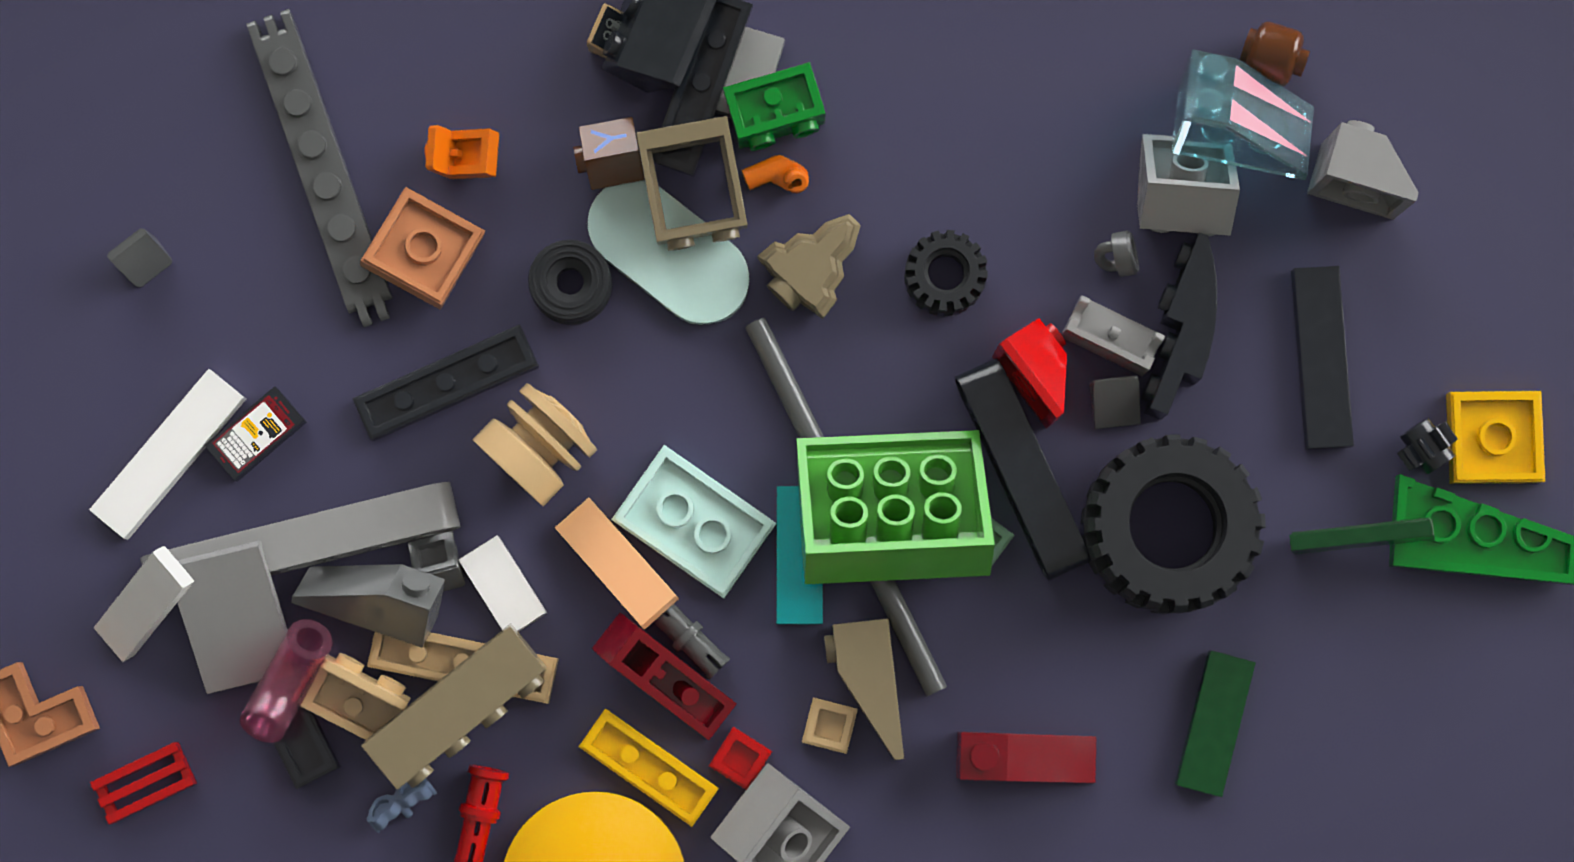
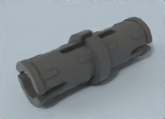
[654,604,730,680]

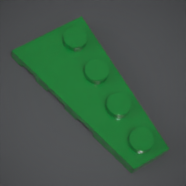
[1389,474,1574,585]

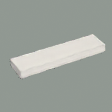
[89,369,246,540]

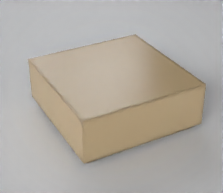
[802,697,858,754]

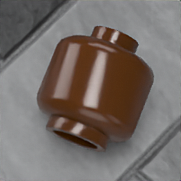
[1239,21,1310,87]

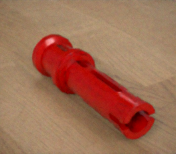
[454,764,510,862]

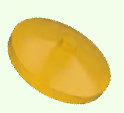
[504,791,685,862]

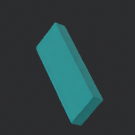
[777,486,823,624]

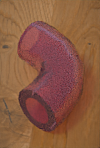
[240,620,333,743]

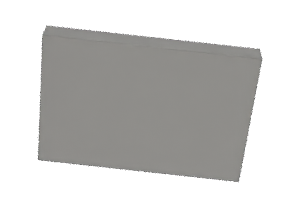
[177,541,299,694]

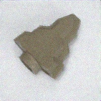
[757,214,861,319]

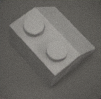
[1307,120,1419,220]
[1137,134,1240,236]
[710,763,850,862]

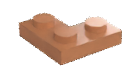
[0,662,100,767]

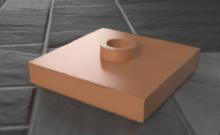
[360,187,485,310]

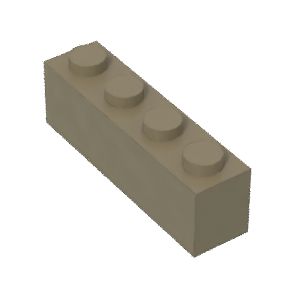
[362,623,546,790]

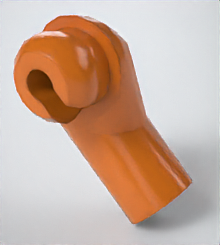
[741,155,809,194]

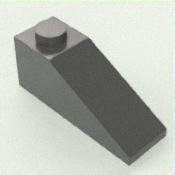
[291,564,445,648]

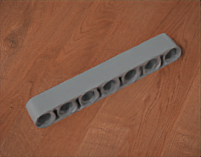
[140,482,461,576]

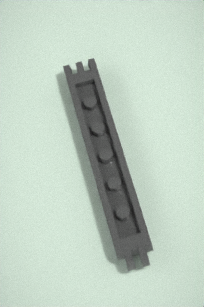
[246,8,393,328]

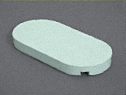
[588,180,749,325]

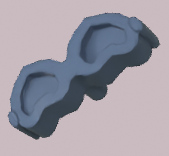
[366,779,437,833]

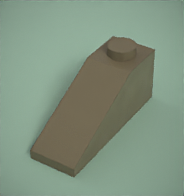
[824,619,904,760]

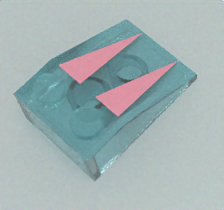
[1171,49,1314,180]

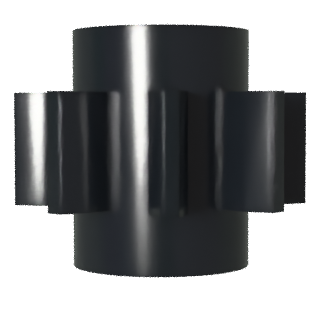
[1397,418,1458,475]

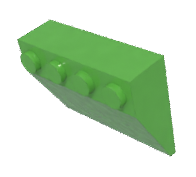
[796,430,995,584]

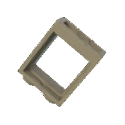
[636,116,748,251]

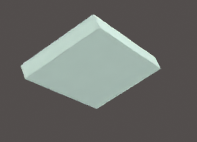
[611,445,776,599]

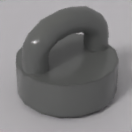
[1094,230,1139,277]

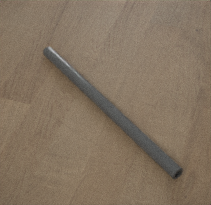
[745,318,947,696]

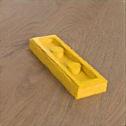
[579,709,719,827]

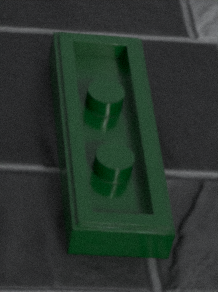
[1289,517,1435,555]
[1175,650,1256,797]

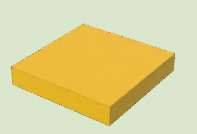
[1446,391,1545,484]

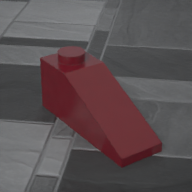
[591,612,737,740]
[956,732,1096,783]

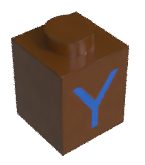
[573,117,645,190]

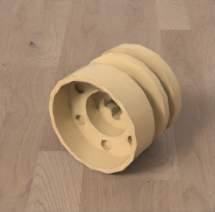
[473,383,597,506]

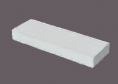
[94,546,194,662]

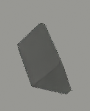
[107,228,173,288]
[1089,376,1141,429]
[408,531,465,592]

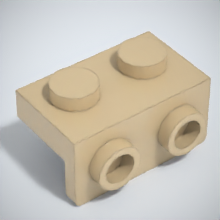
[300,653,411,740]

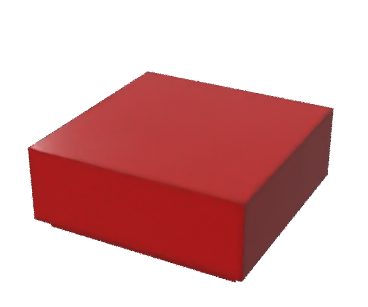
[709,726,772,790]

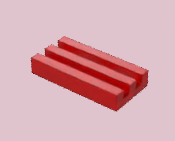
[90,742,197,825]

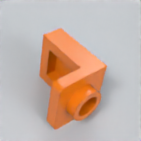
[424,125,499,179]

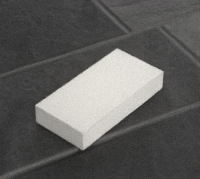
[459,535,547,632]

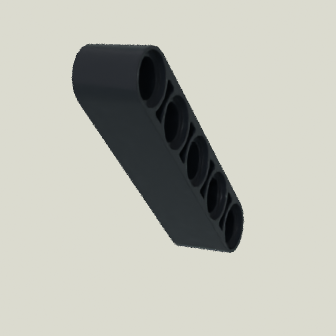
[955,358,1091,581]

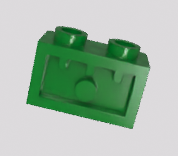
[723,62,826,151]

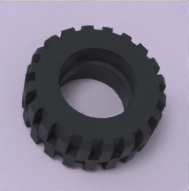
[1080,434,1266,614]

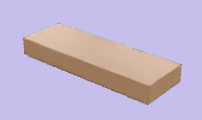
[555,497,679,630]

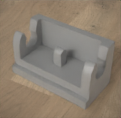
[1062,295,1165,376]

